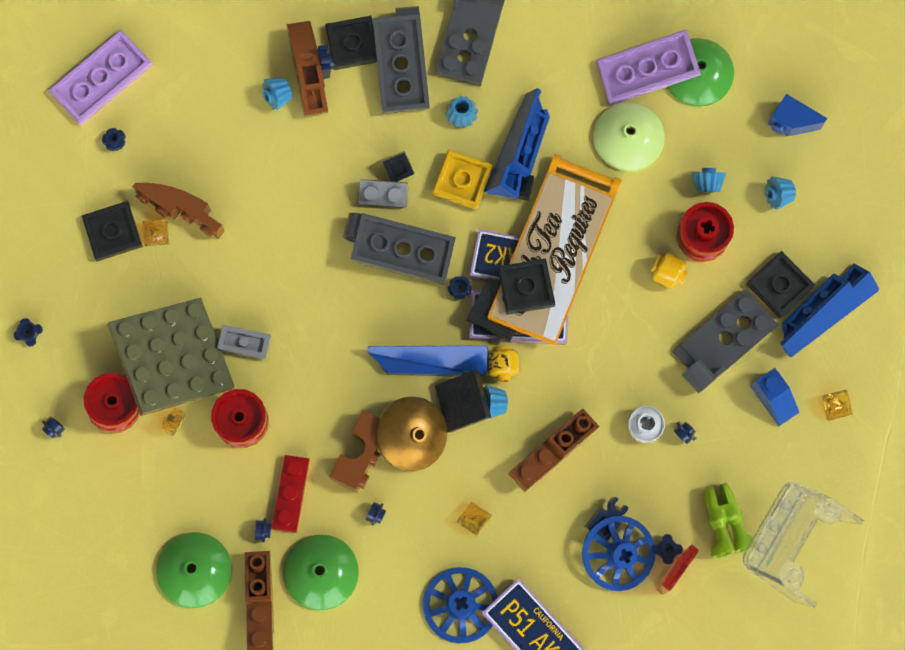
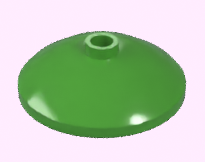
[667,38,734,107]
[156,532,232,608]
[283,535,359,611]

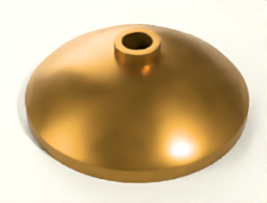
[376,397,447,471]

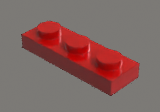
[272,455,310,533]

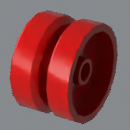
[676,202,734,262]
[84,373,140,433]
[211,389,269,448]

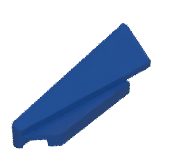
[484,88,550,199]
[781,264,879,357]
[368,345,488,377]

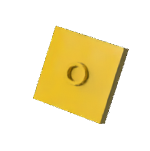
[432,149,493,210]

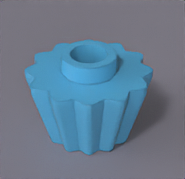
[262,78,292,110]
[446,96,478,128]
[692,168,726,192]
[765,176,796,210]
[483,385,508,419]

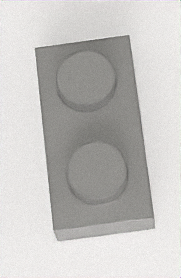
[359,179,409,207]
[217,325,271,360]

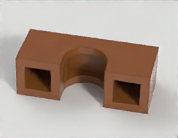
[329,410,381,493]

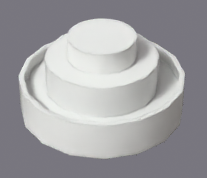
[628,406,665,443]

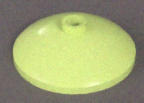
[593,103,665,172]

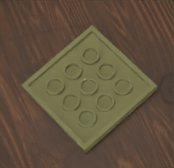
[107,298,235,416]

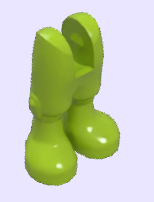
[704,483,758,559]

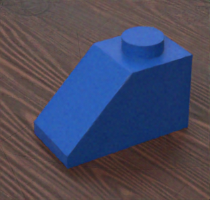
[768,94,827,136]
[750,368,800,426]

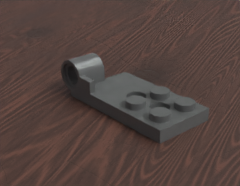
[435,0,505,86]
[373,6,430,114]
[343,213,456,285]
[673,289,778,394]

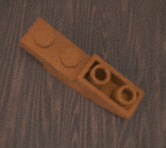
[287,21,328,117]
[132,183,225,239]
[508,409,600,492]
[245,551,274,650]

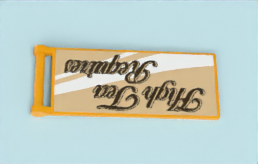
[487,154,622,345]

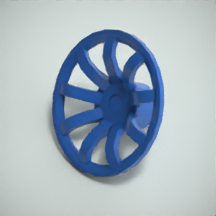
[582,516,655,591]
[423,567,498,644]

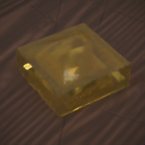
[142,219,169,246]
[822,389,853,421]
[162,407,185,436]
[457,501,492,536]

